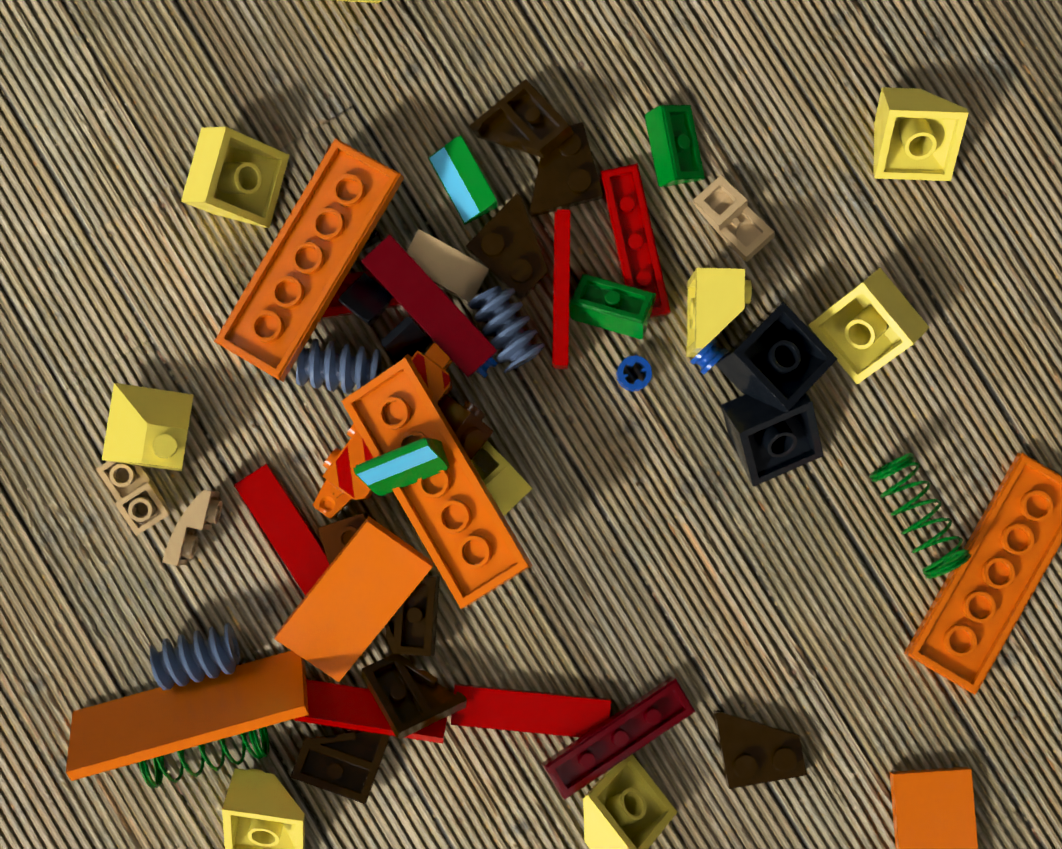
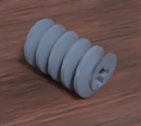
[467,286,545,374]
[296,338,382,394]
[150,623,240,690]

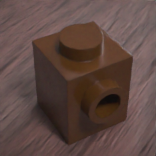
[438,394,494,460]
[318,513,377,565]

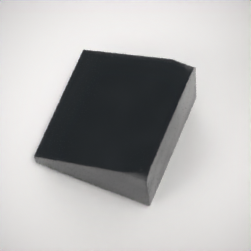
[338,273,394,327]
[381,317,430,362]

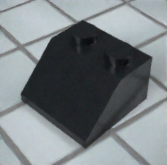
[715,302,837,412]
[721,393,823,487]

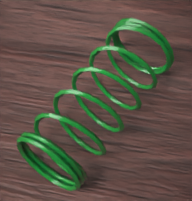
[869,453,972,579]
[139,727,270,789]

